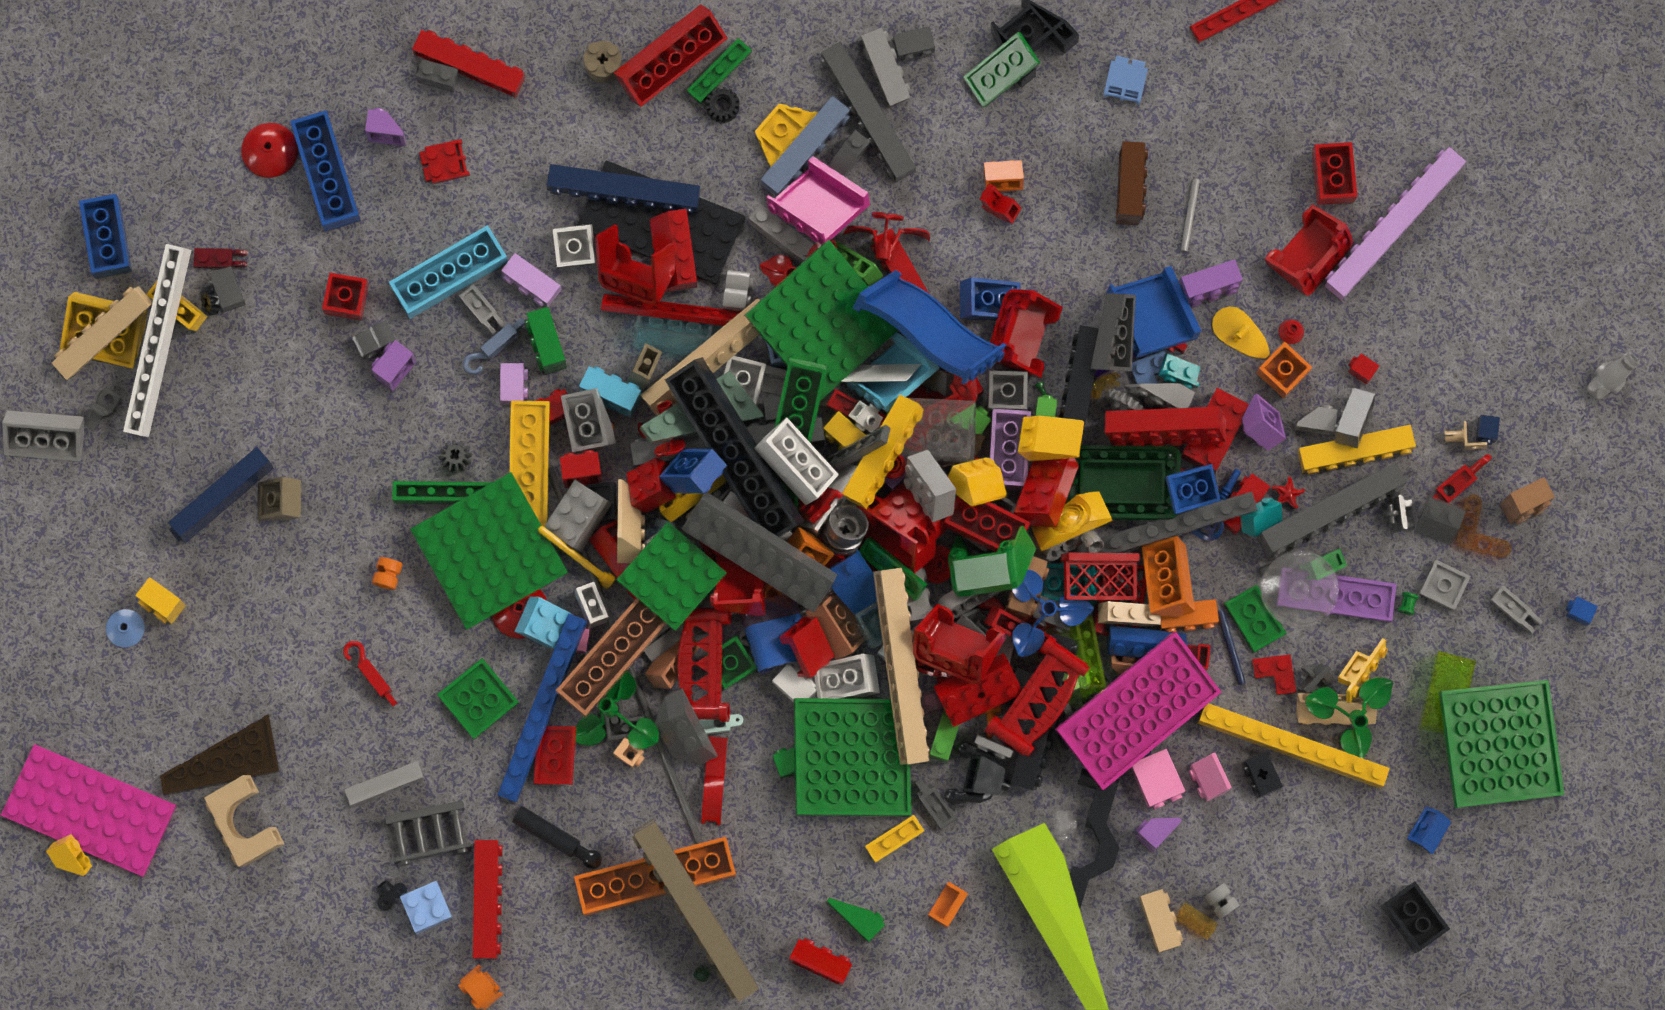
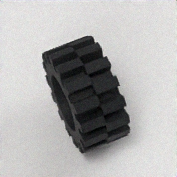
[705,87,739,123]

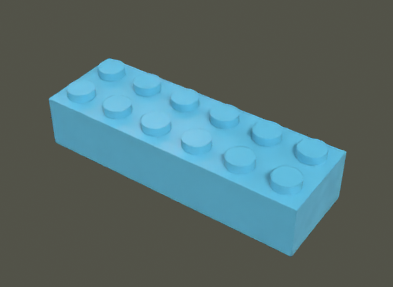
[389,225,508,319]

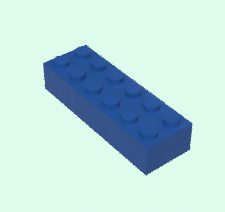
[290,110,361,231]

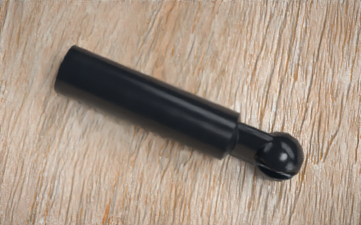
[512,806,602,869]

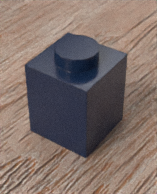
[1476,415,1500,445]

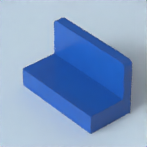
[1407,806,1451,854]

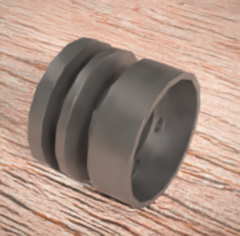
[822,504,869,556]

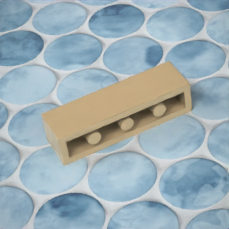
[1296,693,1377,725]

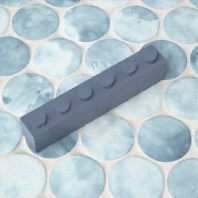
[761,96,850,197]

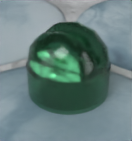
[693,965,710,982]

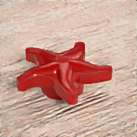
[1272,477,1305,509]

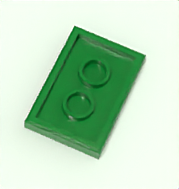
[1224,584,1287,653]

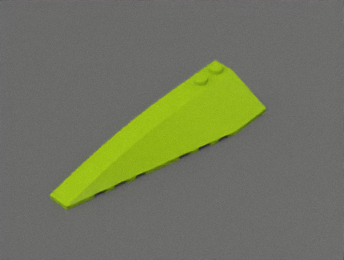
[992,823,1109,1010]

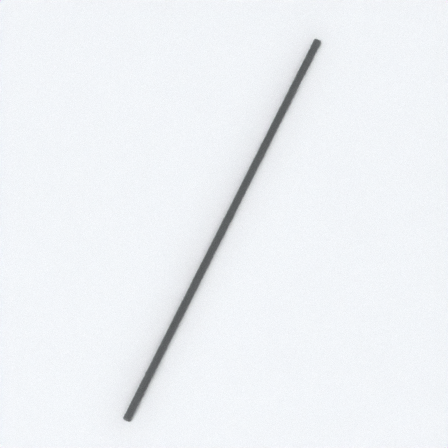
[548,458,703,844]

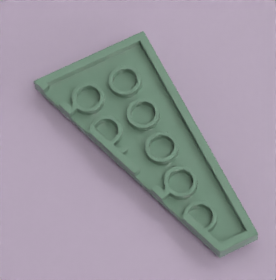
[639,371,764,444]

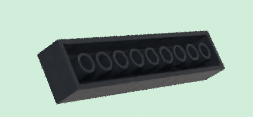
[665,357,805,538]

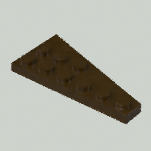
[160,714,280,795]

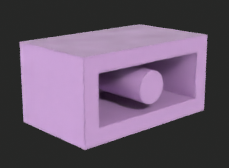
[500,363,528,405]

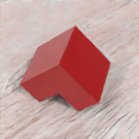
[1187,644,1211,671]

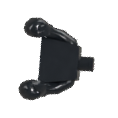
[945,740,1010,805]

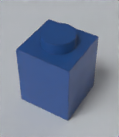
[1565,596,1598,626]

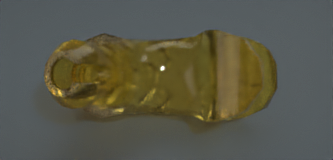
[1092,372,1121,399]

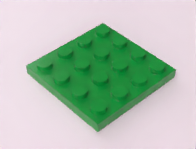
[616,522,727,631]

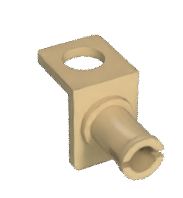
[1445,421,1487,450]

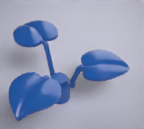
[1012,569,1094,657]

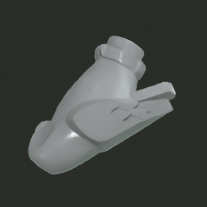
[1587,352,1640,400]

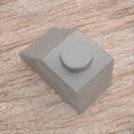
[1295,405,1338,436]

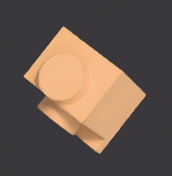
[613,738,645,769]

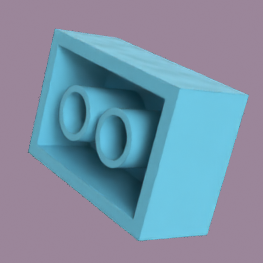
[579,366,642,418]

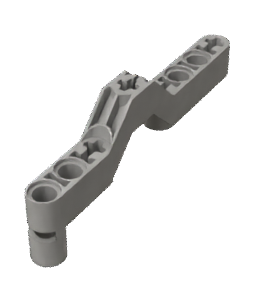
[938,529,1104,619]

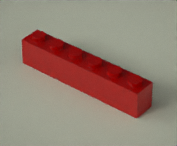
[412,29,525,98]
[473,840,503,959]

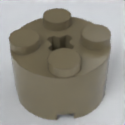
[584,41,622,83]

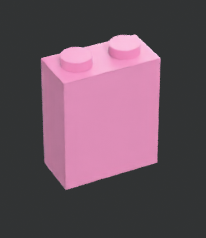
[1130,749,1185,810]

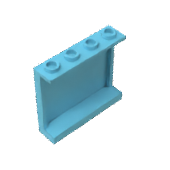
[845,332,939,413]

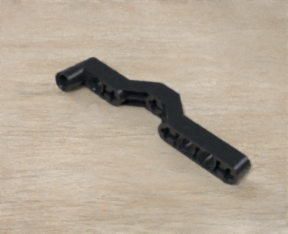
[1070,768,1120,908]

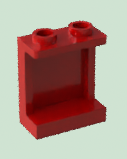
[779,617,834,678]

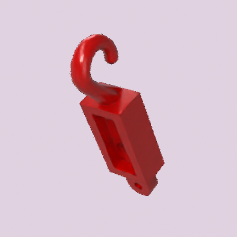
[1433,454,1492,503]
[343,641,398,707]

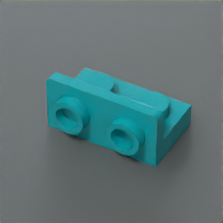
[1158,354,1201,390]

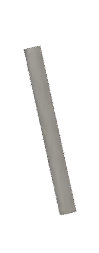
[1180,179,1200,252]

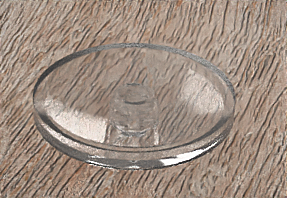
[1261,551,1339,628]

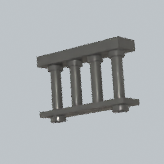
[385,800,472,866]

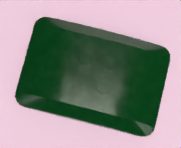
[1065,445,1181,520]

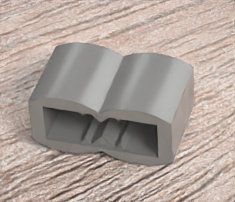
[723,270,754,311]

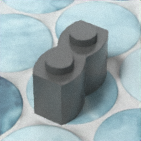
[352,320,396,360]

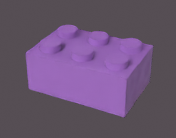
[1179,259,1243,308]

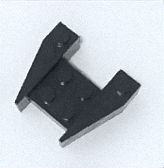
[991,0,1079,88]

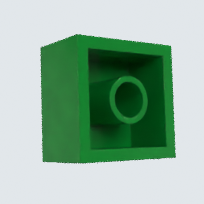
[704,636,757,690]

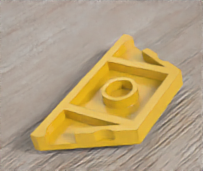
[755,103,817,168]

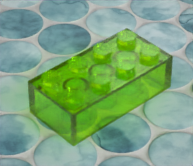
[1418,651,1476,735]

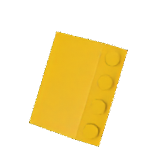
[59,292,148,369]

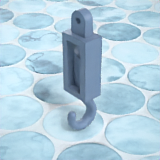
[463,318,525,375]

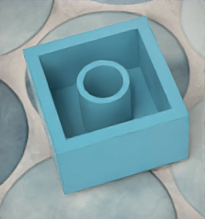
[515,596,571,648]

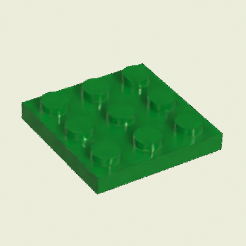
[437,658,519,740]

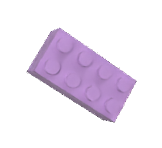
[989,409,1031,491]

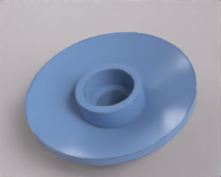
[106,609,145,647]

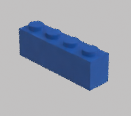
[1107,625,1188,658]

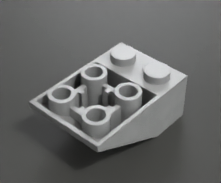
[1123,383,1195,409]

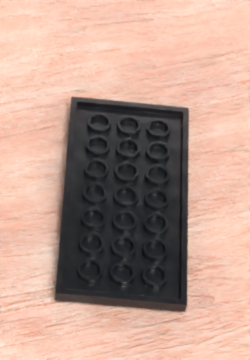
[577,160,745,285]

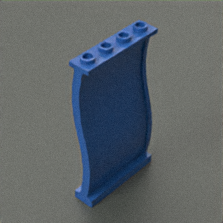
[853,270,1006,384]

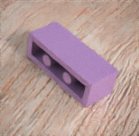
[501,253,561,307]

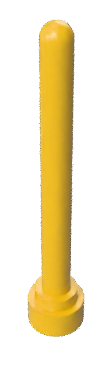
[538,526,616,589]

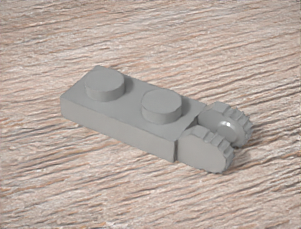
[459,284,506,336]
[1490,586,1543,634]

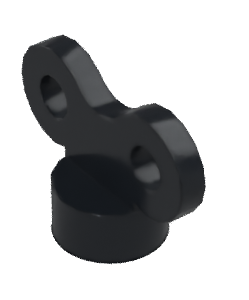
[376,879,407,911]

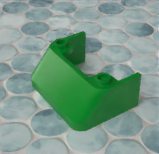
[948,526,1036,597]

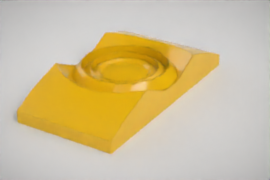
[1030,492,1113,551]

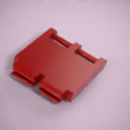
[419,139,470,184]

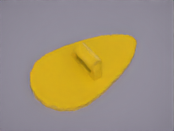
[1212,306,1270,359]

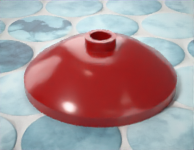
[241,123,298,178]
[492,589,547,639]

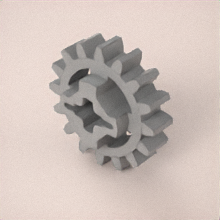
[1105,389,1145,411]

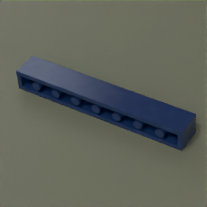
[547,164,701,214]

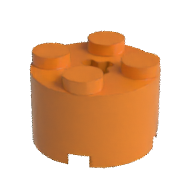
[458,964,504,1010]

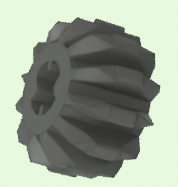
[439,440,472,473]

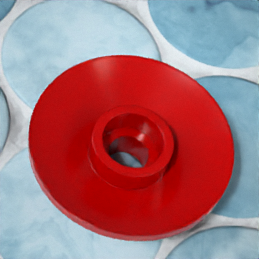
[922,545,950,584]

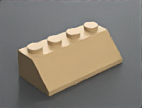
[617,479,645,563]

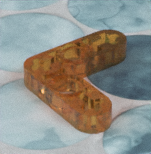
[1456,494,1511,558]

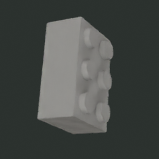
[904,450,956,522]
[544,480,612,552]

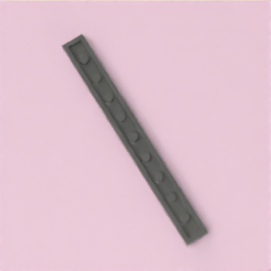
[1069,492,1258,553]

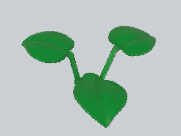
[576,671,660,750]
[1305,677,1393,759]

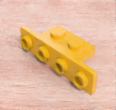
[1338,638,1388,703]

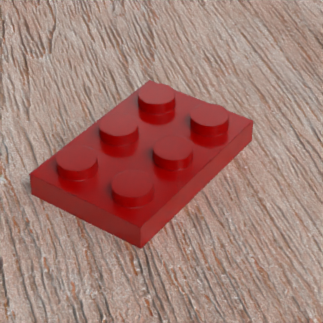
[534,726,576,785]

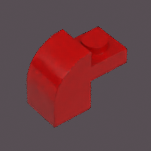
[979,184,1022,224]

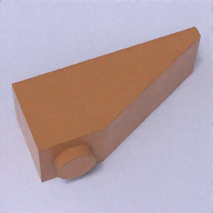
[645,636,700,689]

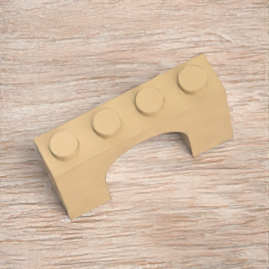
[204,775,284,867]

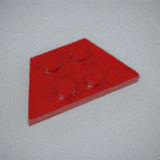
[797,487,843,524]

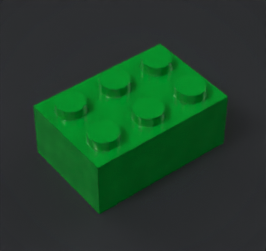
[524,307,567,375]

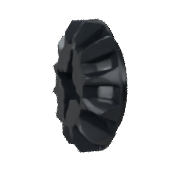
[200,285,220,316]

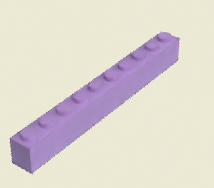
[1325,147,1466,301]

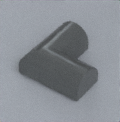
[605,700,644,741]

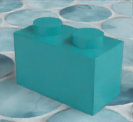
[1241,498,1283,537]

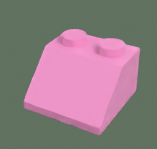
[1189,753,1232,802]

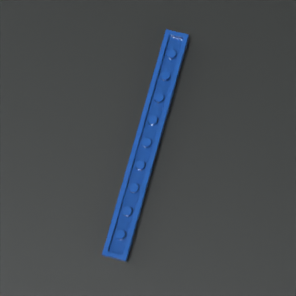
[497,613,588,802]

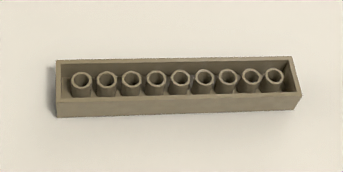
[632,818,759,1002]

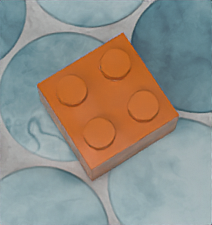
[1256,342,1313,399]

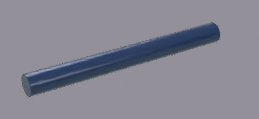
[1218,610,1246,685]

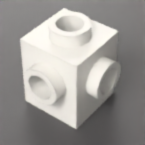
[848,401,883,432]

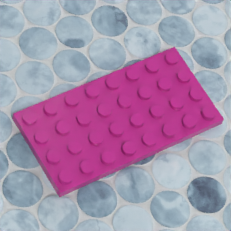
[1055,631,1221,790]
[1,744,177,877]

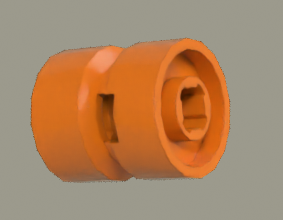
[371,557,403,590]

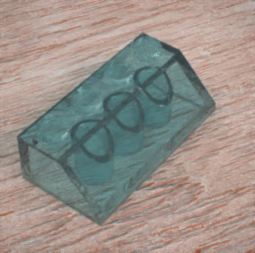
[633,315,714,355]

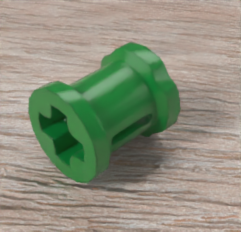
[1397,592,1419,616]

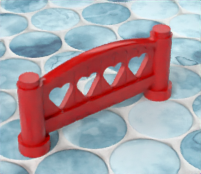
[677,608,732,722]
[984,635,1090,757]

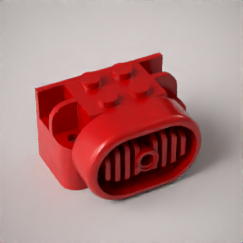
[857,483,948,573]

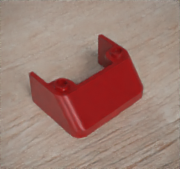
[595,225,675,305]

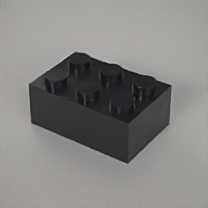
[1381,881,1450,954]

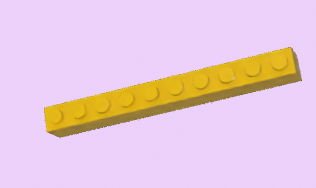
[1197,703,1390,789]

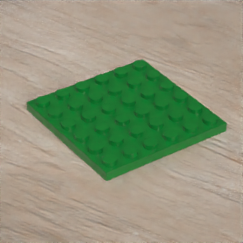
[744,240,898,401]
[410,472,568,630]
[1439,680,1565,808]
[793,698,911,816]

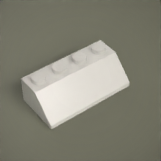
[754,418,839,505]

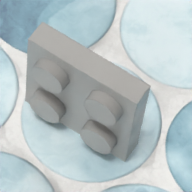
[1419,560,1471,611]
[975,733,1014,759]

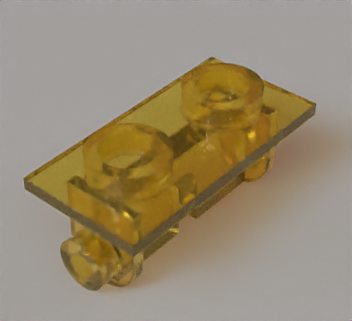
[1176,902,1218,940]

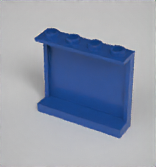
[1106,266,1201,358]

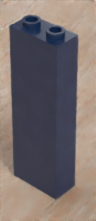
[168,447,274,543]

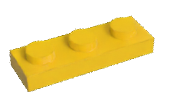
[865,815,924,863]

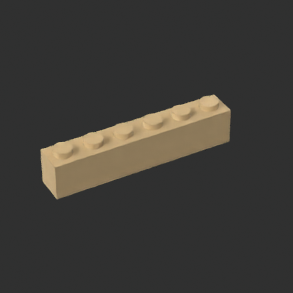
[52,286,153,380]

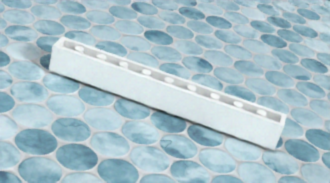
[123,244,191,437]

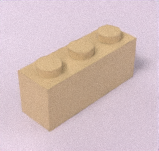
[1098,601,1161,627]
[1139,889,1183,954]

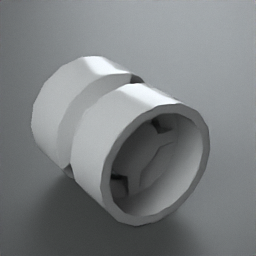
[1204,883,1240,920]

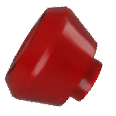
[1278,319,1304,344]
[886,455,907,479]

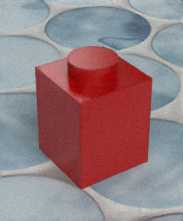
[1348,353,1380,385]

